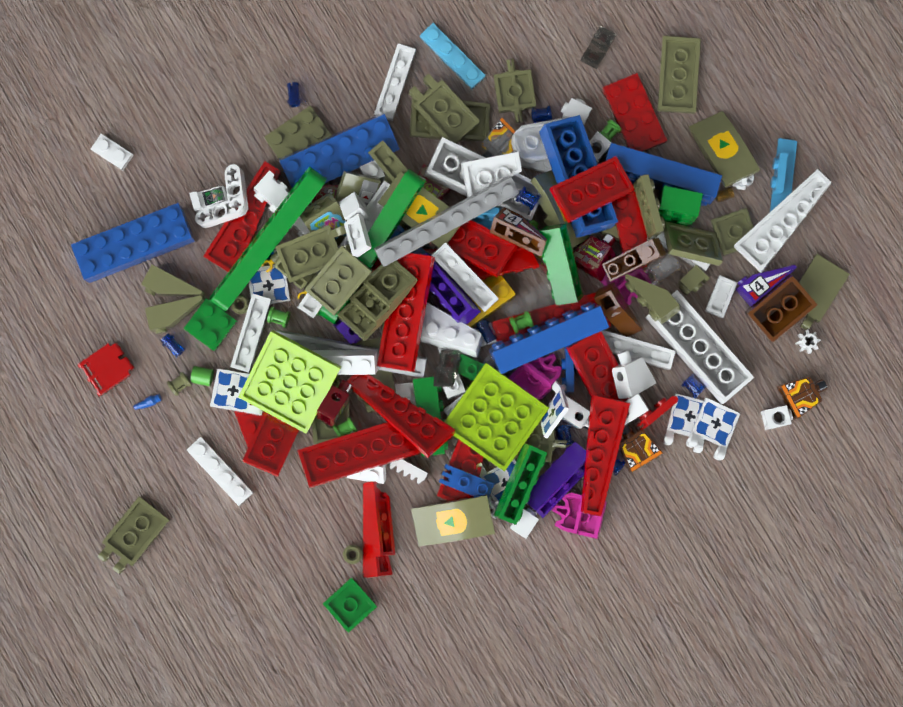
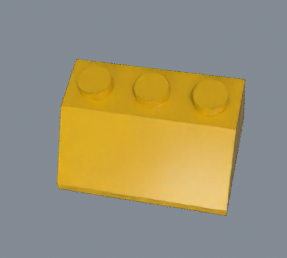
[466,276,516,328]

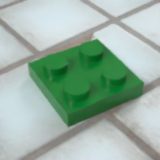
[183,298,238,352]
[323,578,378,633]

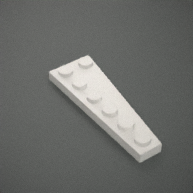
[734,169,831,273]

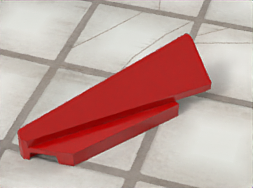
[363,481,395,578]

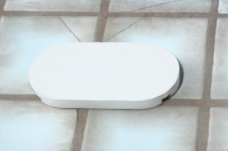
[511,118,565,162]

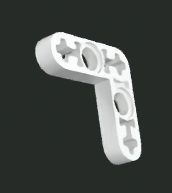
[195,164,248,228]

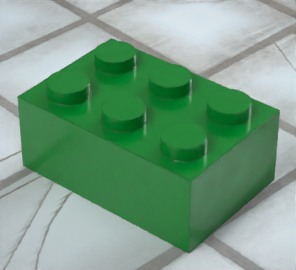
[657,186,703,227]

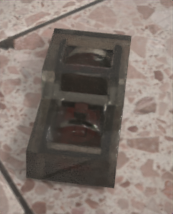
[580,26,617,70]
[433,350,461,387]

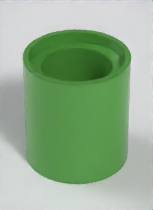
[191,366,214,386]

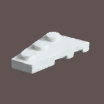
[461,152,522,197]

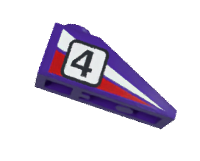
[736,265,797,307]

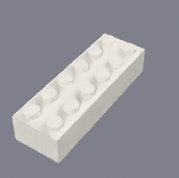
[424,137,541,222]
[646,290,754,404]

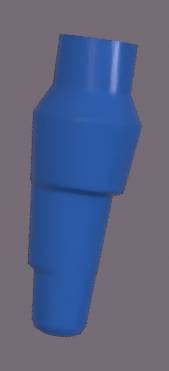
[133,394,162,410]

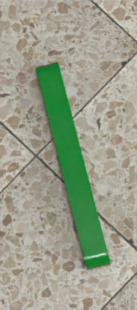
[209,167,326,311]
[318,169,426,325]

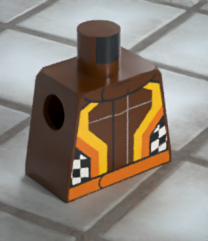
[777,377,828,420]
[619,424,663,473]

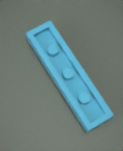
[420,23,485,90]

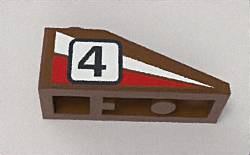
[490,207,547,256]

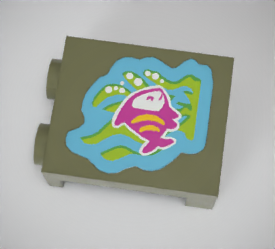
[300,192,347,245]

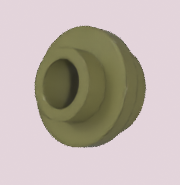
[231,295,250,314]
[343,545,362,564]

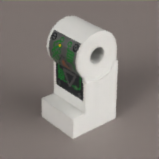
[189,186,228,213]

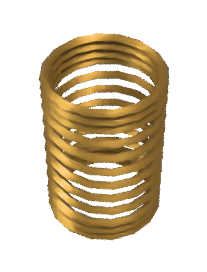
[716,187,734,203]

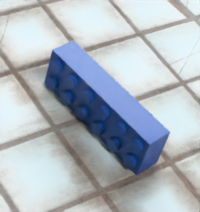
[279,113,400,188]
[539,115,618,238]
[605,143,722,206]
[71,203,195,283]
[489,302,609,374]

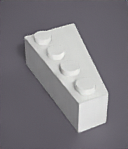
[253,170,310,236]
[420,303,483,358]

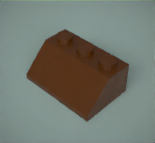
[745,274,817,343]

